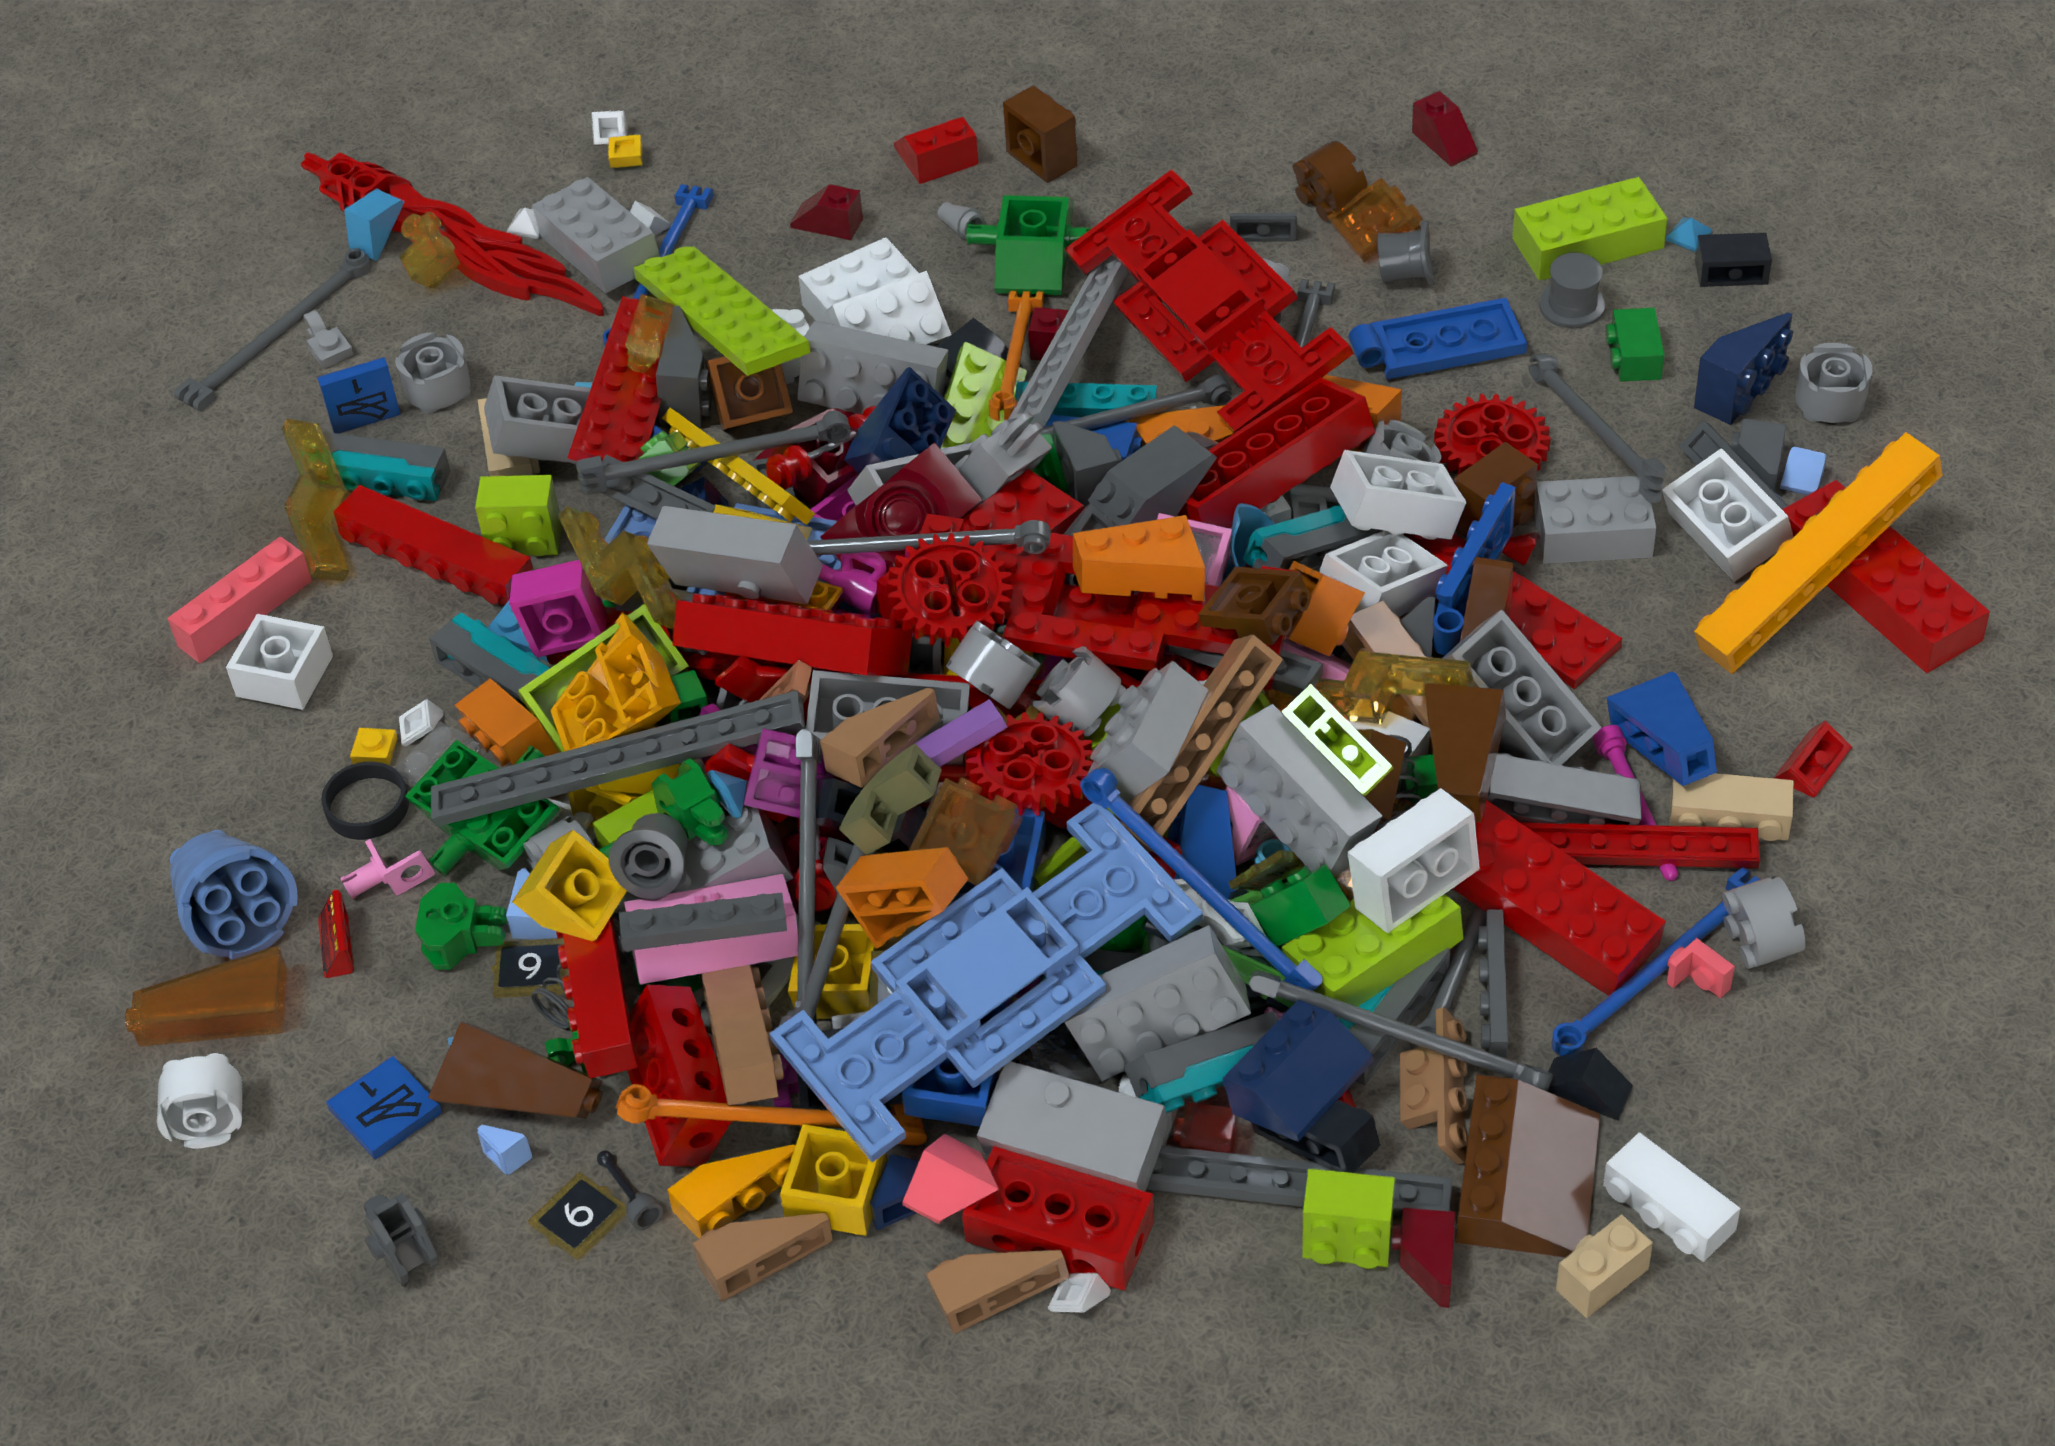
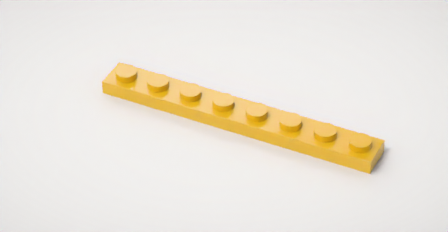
[662,408,816,525]

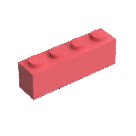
[167,536,312,664]

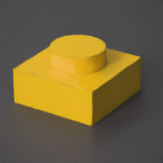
[608,135,642,168]
[350,727,398,766]

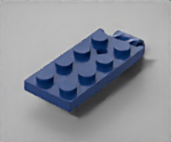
[1348,298,1527,380]
[1432,482,1515,655]

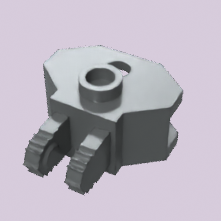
[363,1193,439,1286]

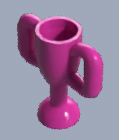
[816,552,887,618]

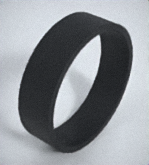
[321,761,409,840]

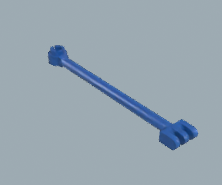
[603,184,714,347]
[1080,768,1322,991]
[1551,867,1761,1056]

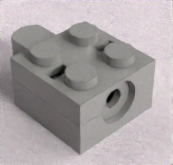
[954,412,1052,511]

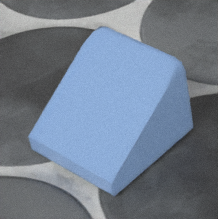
[1780,447,1827,495]
[477,1125,532,1175]

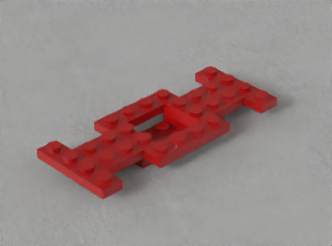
[1064,169,1354,433]
[889,513,1299,690]

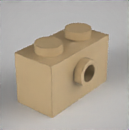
[1556,1214,1653,1318]

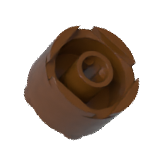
[1293,141,1368,222]

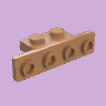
[1400,1007,1468,1165]

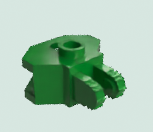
[652,758,728,846]
[415,883,507,970]

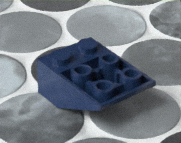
[1694,312,1793,425]
[844,367,956,474]

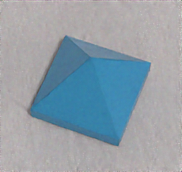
[1666,218,1713,252]
[707,770,747,819]

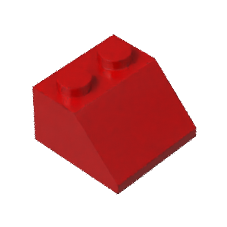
[893,117,979,184]

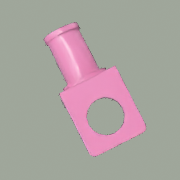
[340,839,435,899]

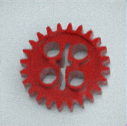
[1434,394,1551,475]
[886,533,1013,648]
[966,712,1094,816]

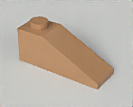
[820,687,940,788]
[692,1213,833,1302]
[926,1250,1070,1334]

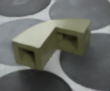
[839,744,942,855]

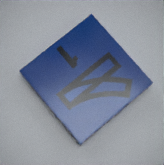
[317,357,401,434]
[326,1056,442,1160]

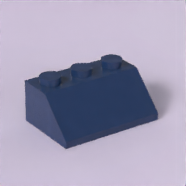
[1222,999,1374,1142]

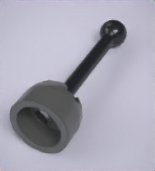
[597,1150,663,1230]

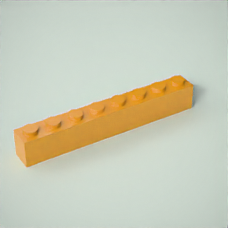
[1694,432,1943,674]

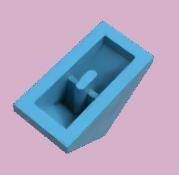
[344,189,404,261]

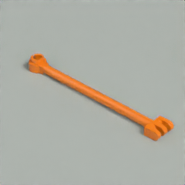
[989,291,1044,421]
[616,1084,927,1145]

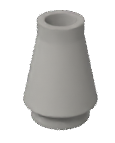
[938,202,985,240]

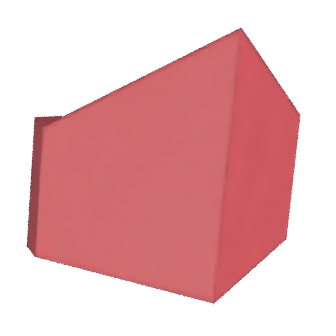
[903,1134,999,1225]

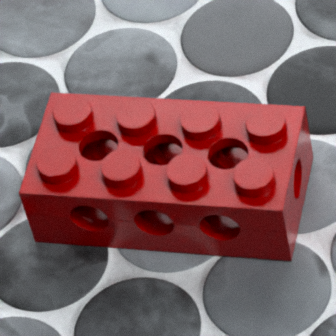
[627,985,733,1167]
[962,1146,1155,1291]

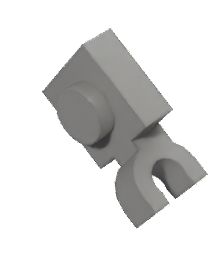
[303,310,354,369]

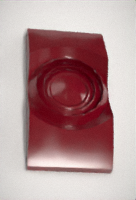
[820,443,982,574]

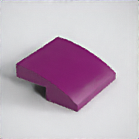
[743,728,834,818]

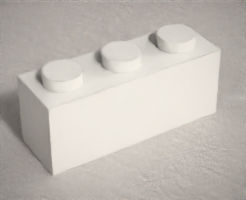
[1603,1132,1740,1262]

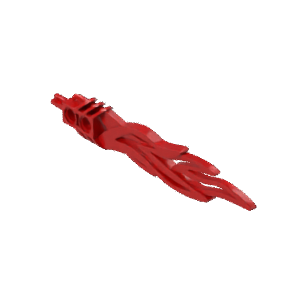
[301,152,604,316]

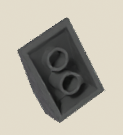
[656,306,712,429]
[1088,425,1217,526]

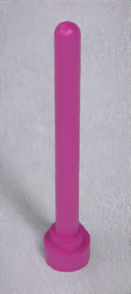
[1592,725,1678,881]

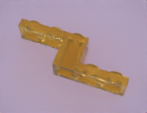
[282,418,350,581]
[558,506,681,630]
[1267,651,1474,724]

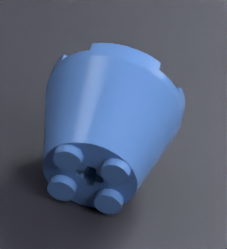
[170,830,298,960]

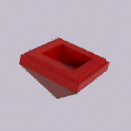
[1501,532,1540,565]

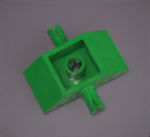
[966,195,1092,295]
[405,740,560,877]

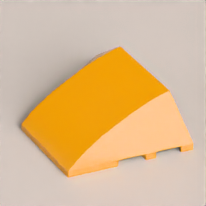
[550,612,681,751]

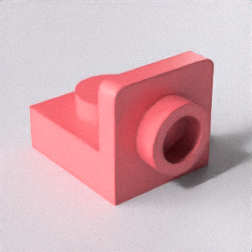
[1667,938,1735,998]

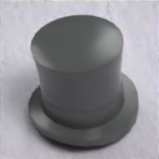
[1377,220,1435,286]
[1539,253,1605,327]
[609,813,688,899]

